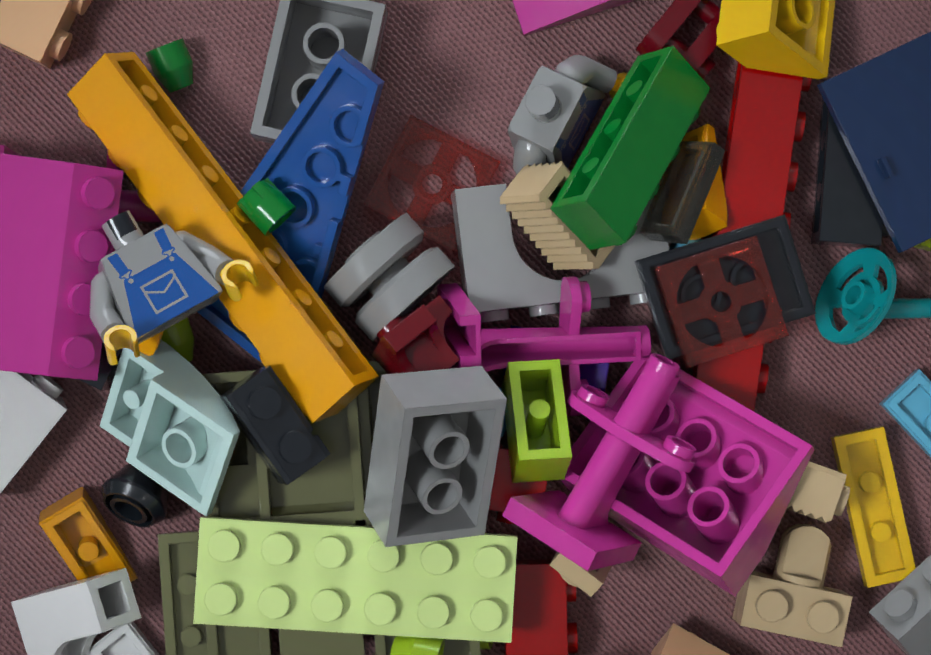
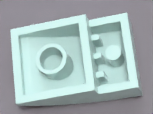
[100,340,240,517]

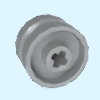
[323,212,455,342]

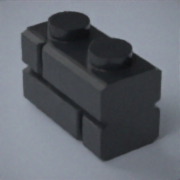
[220,366,331,485]

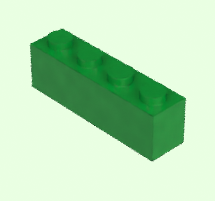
[550,46,710,250]

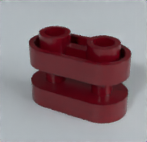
[635,0,721,79]

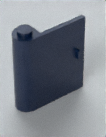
[817,32,931,253]

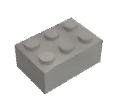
[250,0,388,144]
[364,366,507,547]

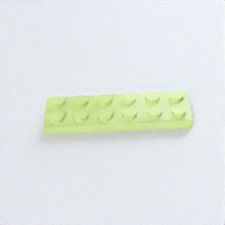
[193,516,518,643]

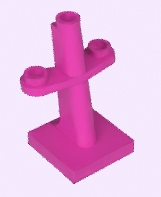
[437,276,651,416]
[502,353,697,571]

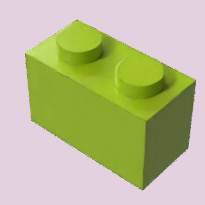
[501,359,572,483]

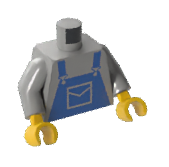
[507,55,628,174]
[89,210,259,366]

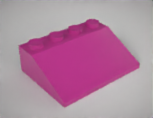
[0,153,124,381]
[561,352,815,597]

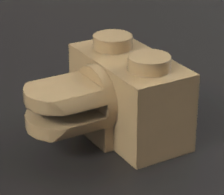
[732,524,853,647]

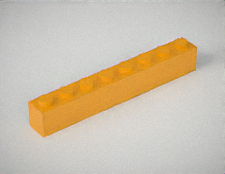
[67,52,379,424]

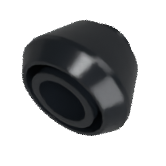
[101,464,169,527]

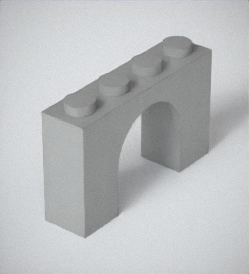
[451,180,669,323]

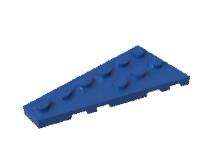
[198,49,385,364]

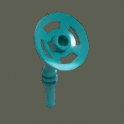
[815,248,931,345]

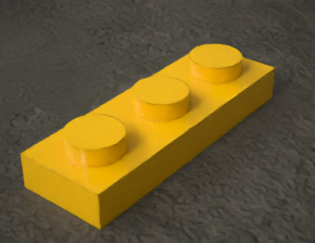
[831,426,916,588]

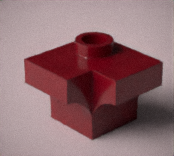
[372,295,460,374]

